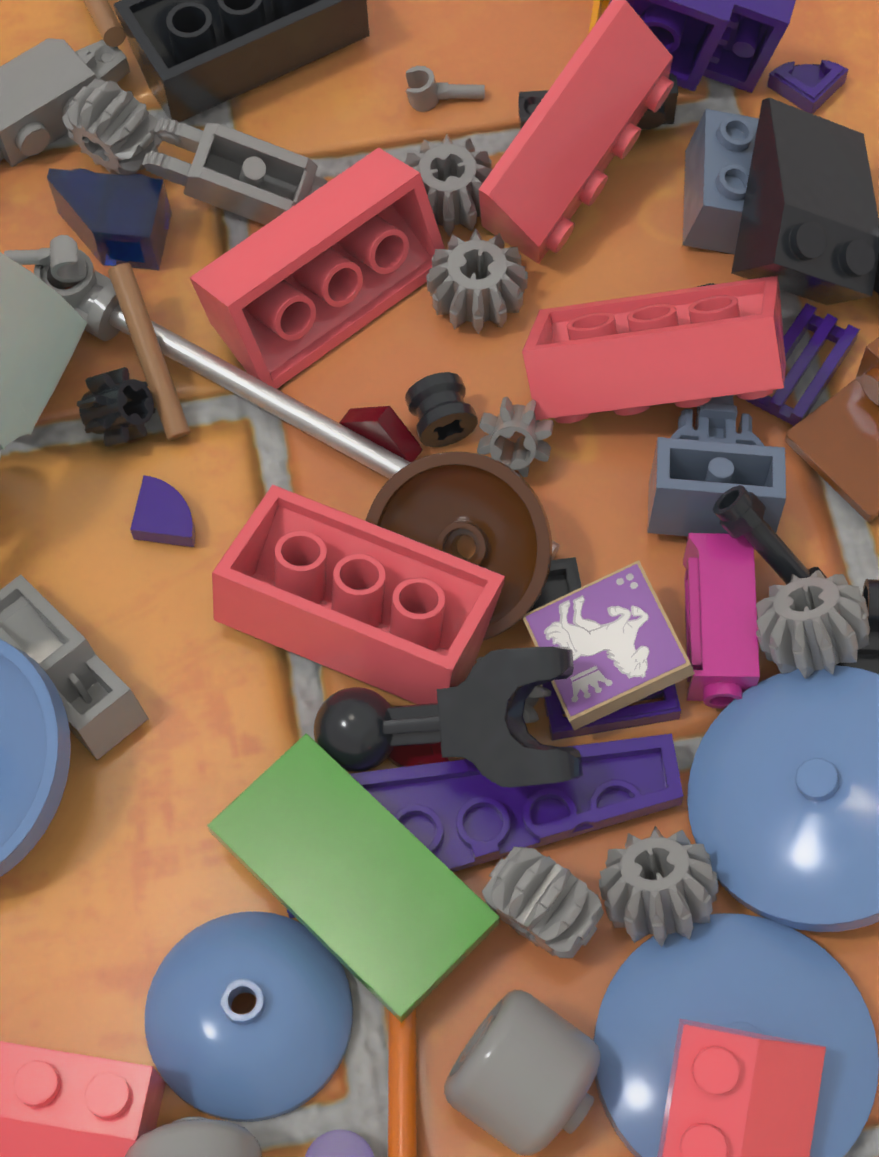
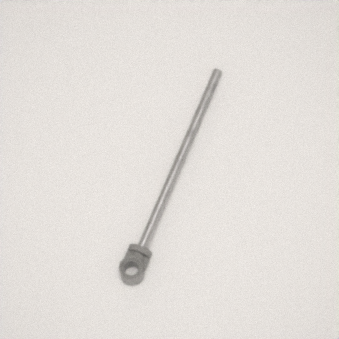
[34,249,560,560]

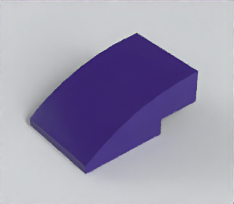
[609,0,796,93]

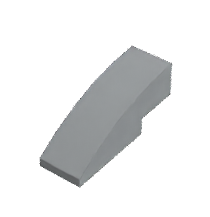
[0,574,149,760]

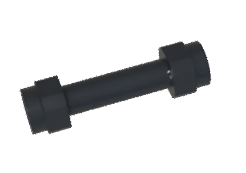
[713,485,827,585]

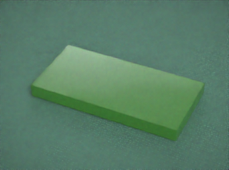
[207,733,500,1023]

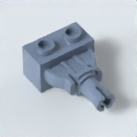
[682,109,759,254]
[647,395,786,536]

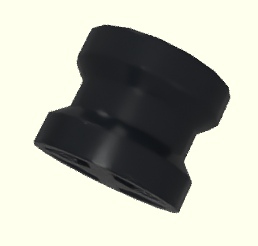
[405,372,478,447]

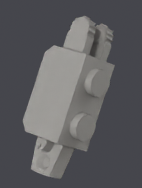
[0,38,130,167]
[142,118,327,225]

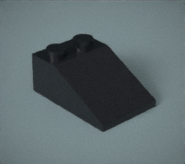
[731,97,879,305]

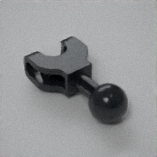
[314,647,583,787]

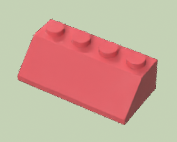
[478,0,674,264]
[189,147,445,389]
[522,275,786,423]
[212,485,505,705]
[657,1019,826,1157]
[0,1041,166,1157]

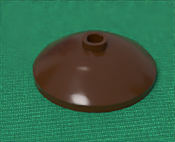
[366,452,552,641]

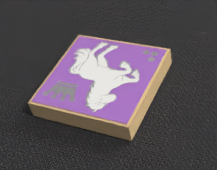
[522,560,695,730]

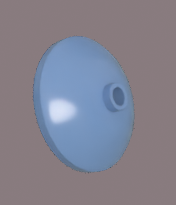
[144,911,353,1122]

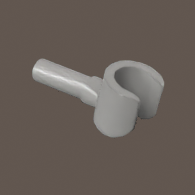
[405,66,485,112]
[4,235,87,283]

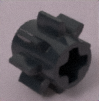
[77,367,156,447]

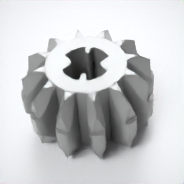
[62,78,163,178]
[404,134,493,237]
[427,229,528,334]
[756,570,870,679]
[599,826,719,947]
[482,847,604,958]

